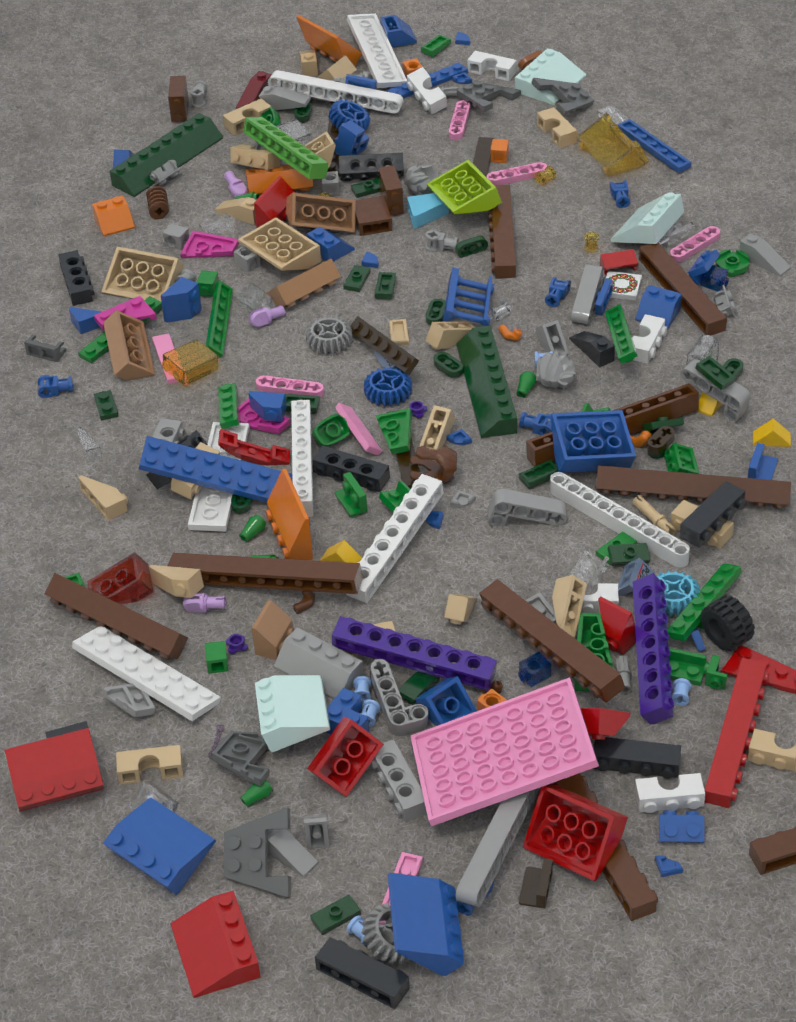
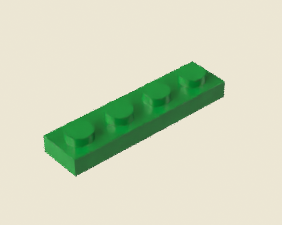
[218,383,239,430]

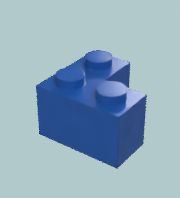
[334,120,370,156]
[326,688,369,735]

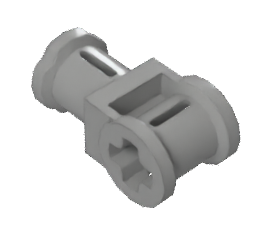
[190,80,207,108]
[425,230,459,252]

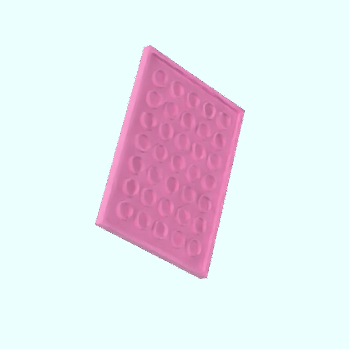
[411,678,599,826]

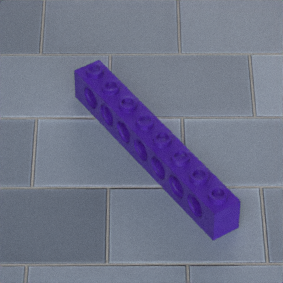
[633,573,674,724]
[332,616,497,691]

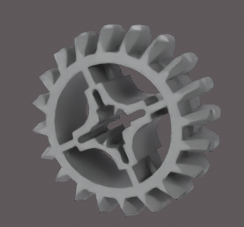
[305,316,352,355]
[361,902,410,965]

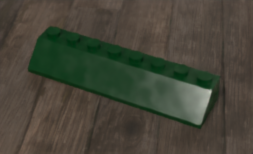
[110,113,223,197]
[456,325,517,438]

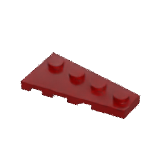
[720,645,796,694]

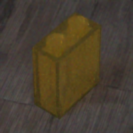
[162,339,219,386]

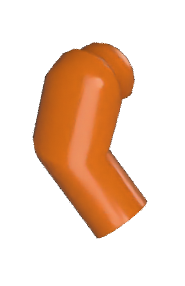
[498,325,523,341]

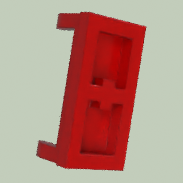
[599,249,638,275]

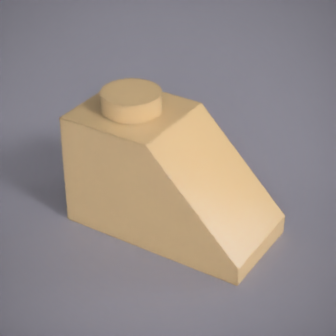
[444,594,477,625]

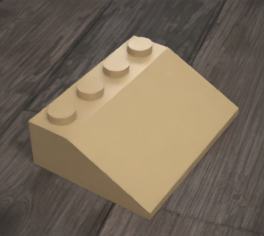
[238,218,321,271]
[101,247,184,302]

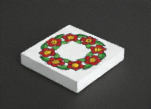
[606,271,642,301]

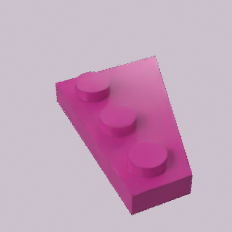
[180,231,239,258]
[94,296,157,330]
[238,398,291,434]

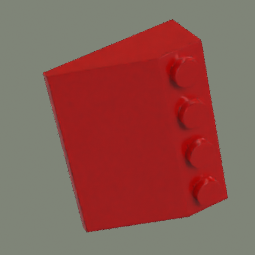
[5,728,104,812]
[523,785,628,881]
[170,890,261,998]

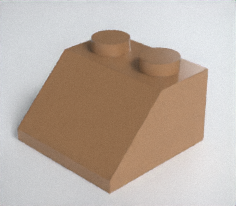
[252,600,295,660]

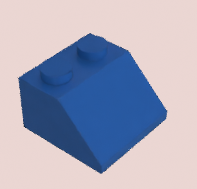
[307,227,355,261]
[161,277,202,323]
[635,285,682,329]
[415,676,477,726]

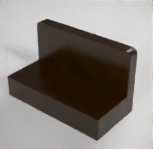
[519,858,553,909]

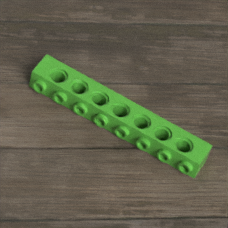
[244,117,328,179]

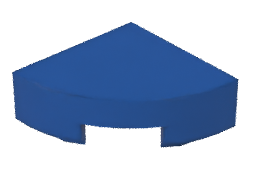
[455,32,470,45]
[452,72,472,84]
[362,252,379,268]
[446,429,472,445]
[425,511,443,529]
[691,628,706,651]
[655,855,683,877]

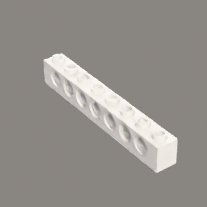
[291,400,314,517]
[346,474,444,603]

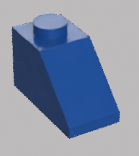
[249,391,286,422]

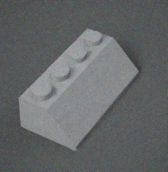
[274,627,364,700]

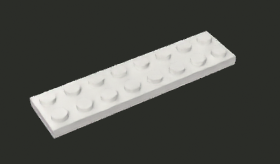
[347,14,408,88]
[188,422,250,532]
[72,626,221,721]

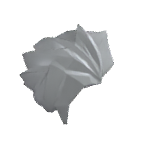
[404,165,439,196]
[536,350,576,389]

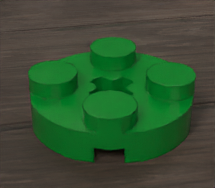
[715,249,749,277]

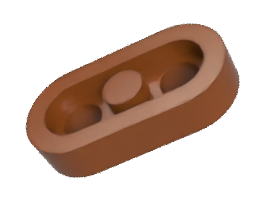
[518,50,543,70]

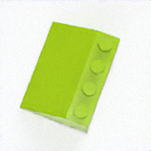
[426,159,502,215]

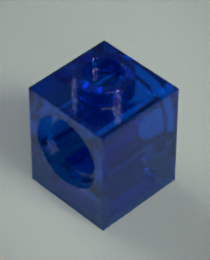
[700,265,729,292]
[518,652,551,688]

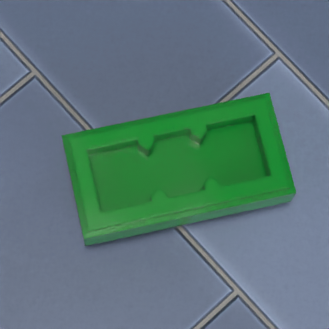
[421,34,451,57]
[596,531,637,565]

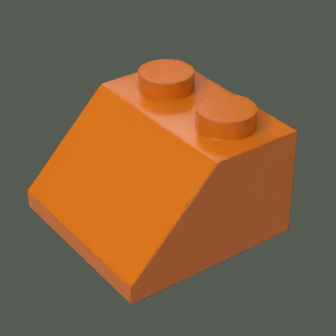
[92,196,135,237]

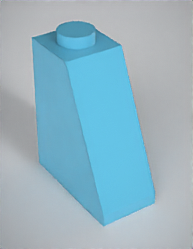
[407,193,449,229]

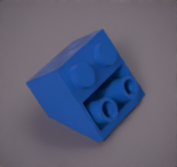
[380,15,417,47]

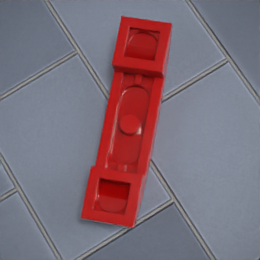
[218,429,290,465]

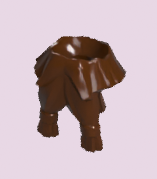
[410,445,457,484]

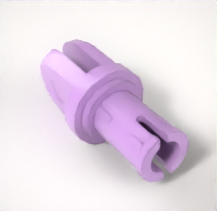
[224,171,248,198]
[249,305,285,327]
[183,593,227,613]

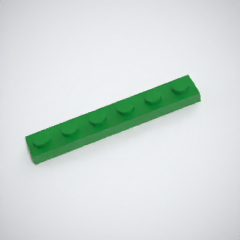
[205,280,233,358]
[78,296,162,364]
[605,304,638,364]
[667,564,742,641]

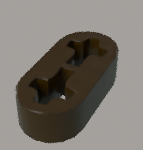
[647,426,675,454]

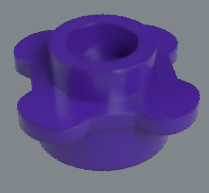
[409,401,427,418]
[225,634,248,654]

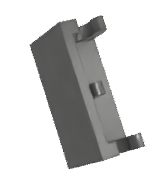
[24,335,67,362]

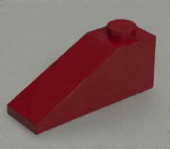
[236,71,272,109]

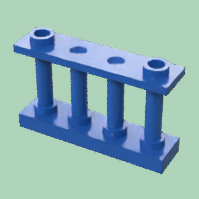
[443,267,495,326]

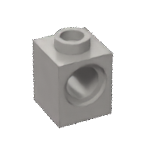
[322,171,340,196]
[162,224,189,250]
[234,246,261,272]

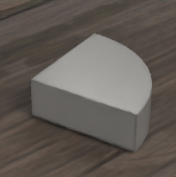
[450,490,476,507]

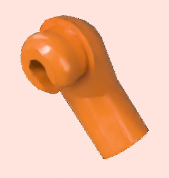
[630,431,652,448]

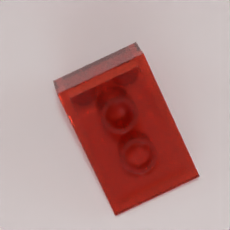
[87,552,154,605]

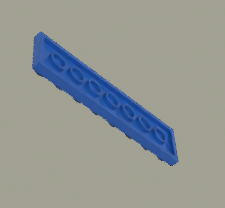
[138,436,293,503]

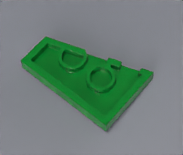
[375,408,412,454]

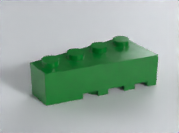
[574,613,614,691]

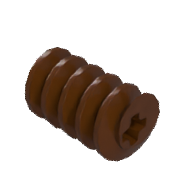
[146,186,169,220]

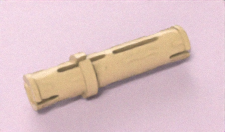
[633,495,677,536]

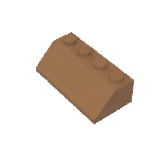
[286,193,356,233]
[264,258,341,309]
[103,310,155,380]

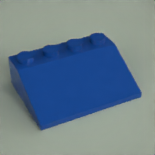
[551,410,636,473]
[103,797,216,895]
[387,873,464,976]

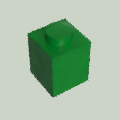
[196,270,219,297]
[205,641,229,674]

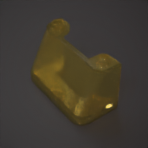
[577,112,649,176]

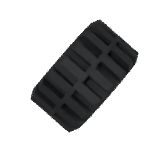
[701,595,755,652]

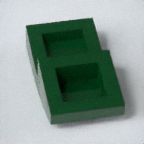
[399,671,440,703]

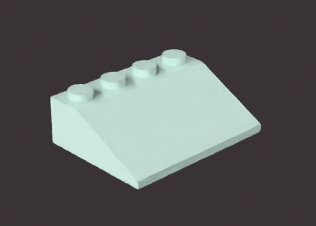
[515,48,586,105]
[610,192,684,244]
[255,675,330,753]

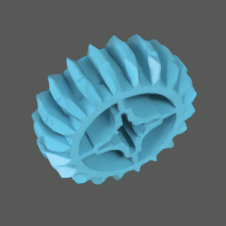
[656,570,700,618]

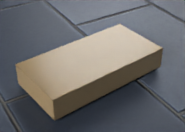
[389,319,409,346]

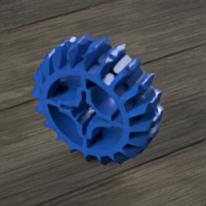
[328,99,371,131]
[364,366,412,408]

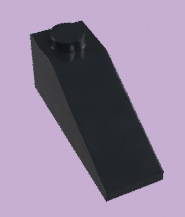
[569,331,615,368]

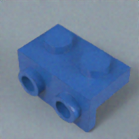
[688,249,720,285]
[658,811,704,843]

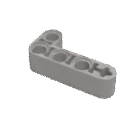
[571,264,605,325]
[681,359,751,423]
[488,489,567,527]
[370,659,428,736]

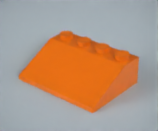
[296,15,362,67]
[245,164,313,196]
[265,468,313,560]

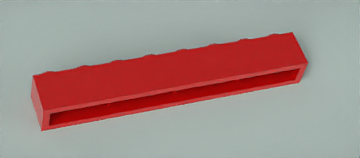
[704,658,770,808]

